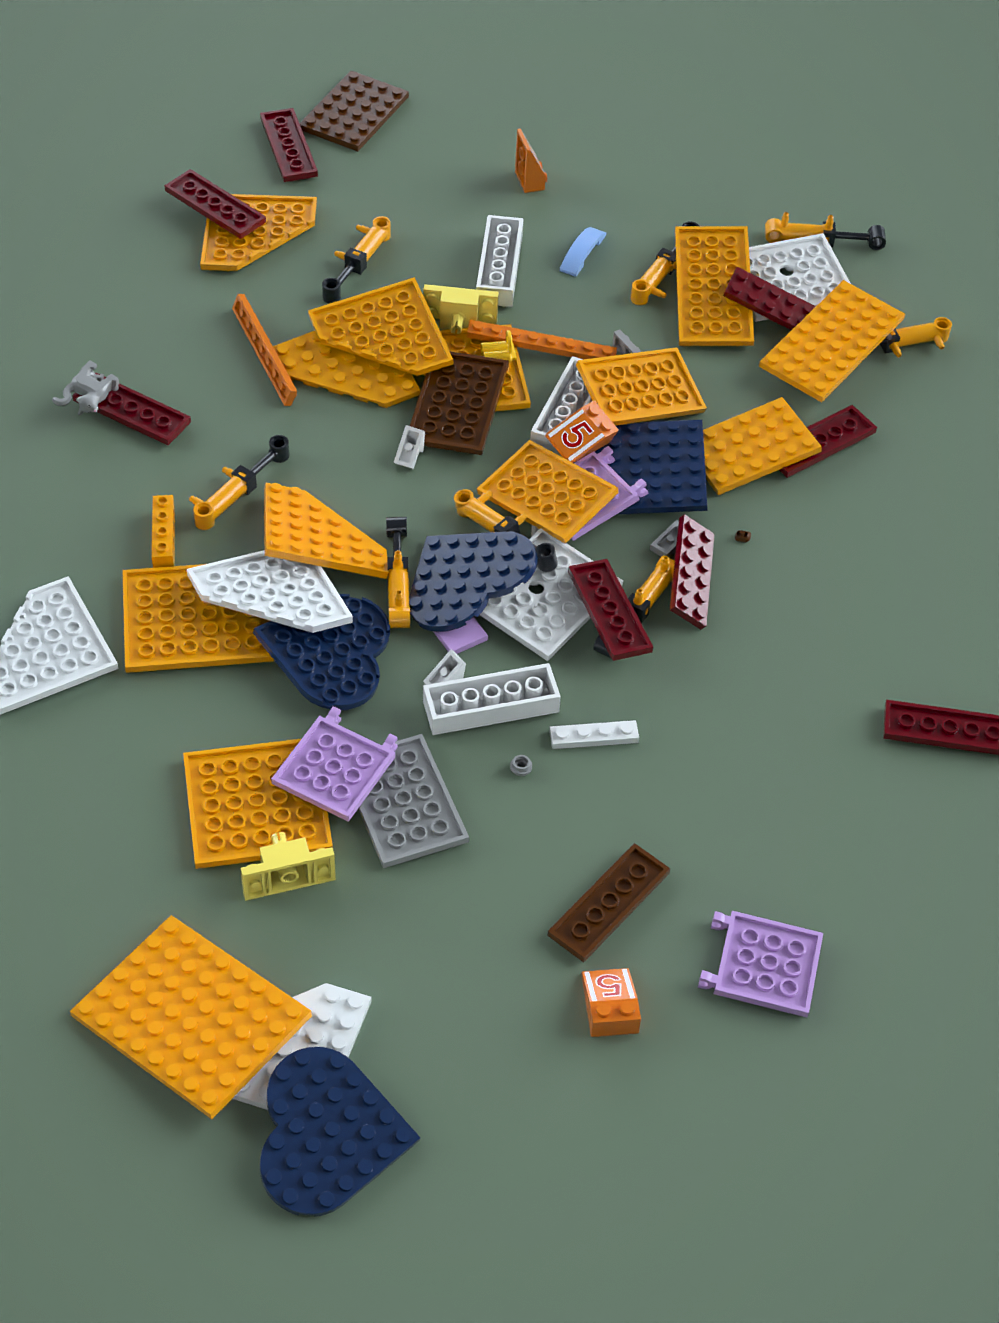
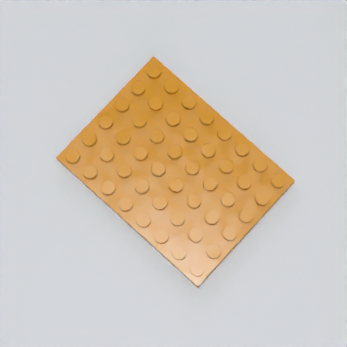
[123,564,274,673]
[70,915,312,1119]

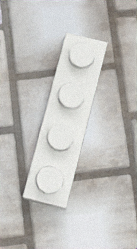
[549,720,639,749]

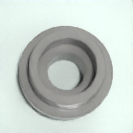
[510,755,532,776]

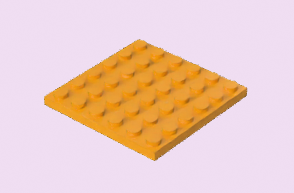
[183,739,333,869]

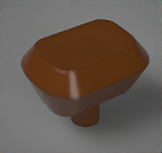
[735,530,751,542]

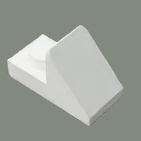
[393,425,425,469]
[423,649,466,685]

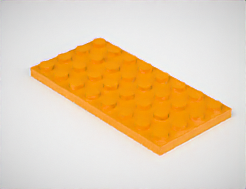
[675,226,754,346]
[759,280,905,403]

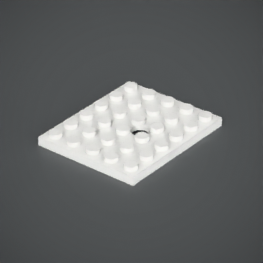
[749,233,851,322]
[480,528,623,661]

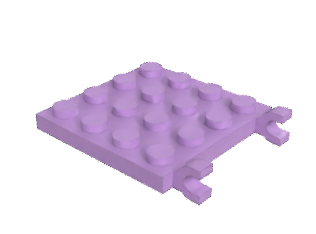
[571,446,648,541]
[271,706,398,822]
[698,911,823,1017]

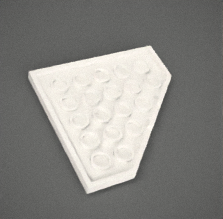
[187,550,353,633]
[0,576,119,715]
[232,983,371,1110]

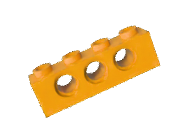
[152,495,175,568]

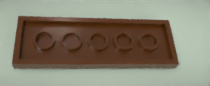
[547,843,671,963]

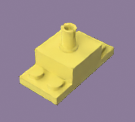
[423,284,499,334]
[241,832,336,901]

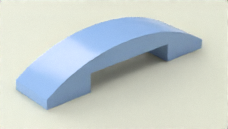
[560,227,606,277]

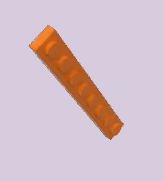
[232,294,297,406]
[467,320,617,360]

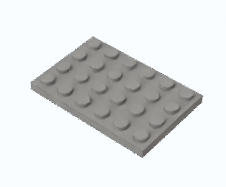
[358,734,469,868]

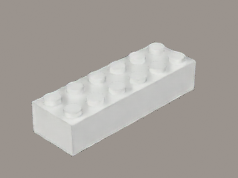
[476,215,523,307]
[530,356,592,457]
[423,663,561,735]

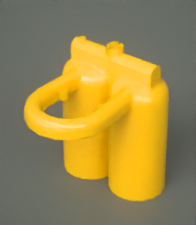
[481,330,517,363]

